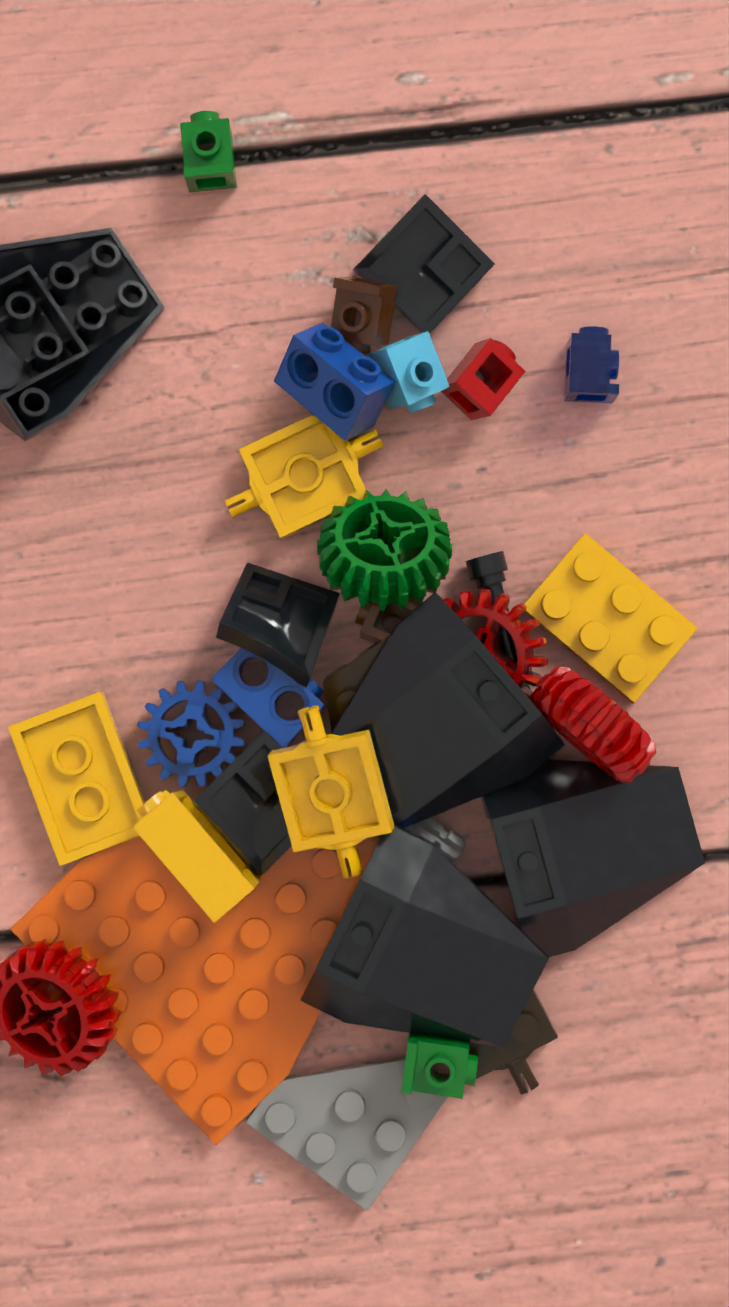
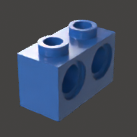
[274,322,396,441]
[211,648,326,748]

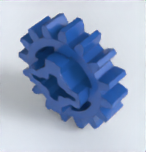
[138,680,246,787]

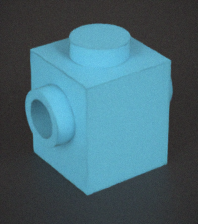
[367,331,450,413]

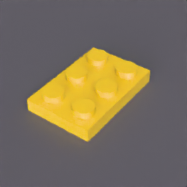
[524,533,698,703]
[8,691,145,866]

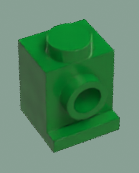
[180,111,237,193]
[401,1033,478,1099]

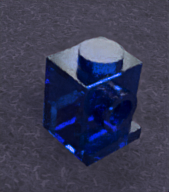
[564,326,620,404]

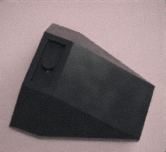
[0,228,164,441]
[331,592,565,838]
[481,759,705,957]
[300,824,549,1047]

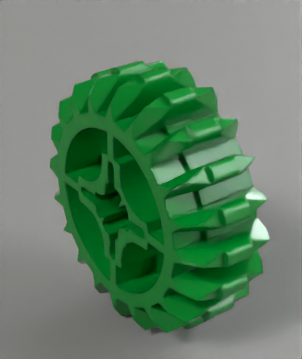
[317,488,452,612]

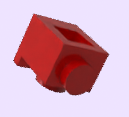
[441,338,526,420]

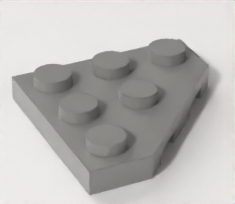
[246,1056,447,1211]

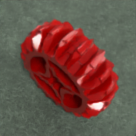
[444,589,548,699]
[529,666,657,783]
[0,939,121,1077]

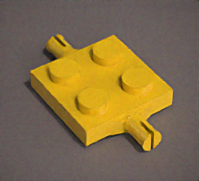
[224,414,384,540]
[267,705,395,878]

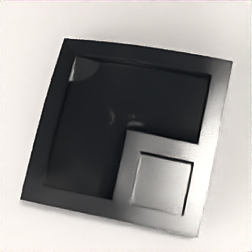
[353,194,495,334]
[216,562,340,687]
[192,730,292,877]

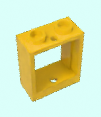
[132,790,260,923]

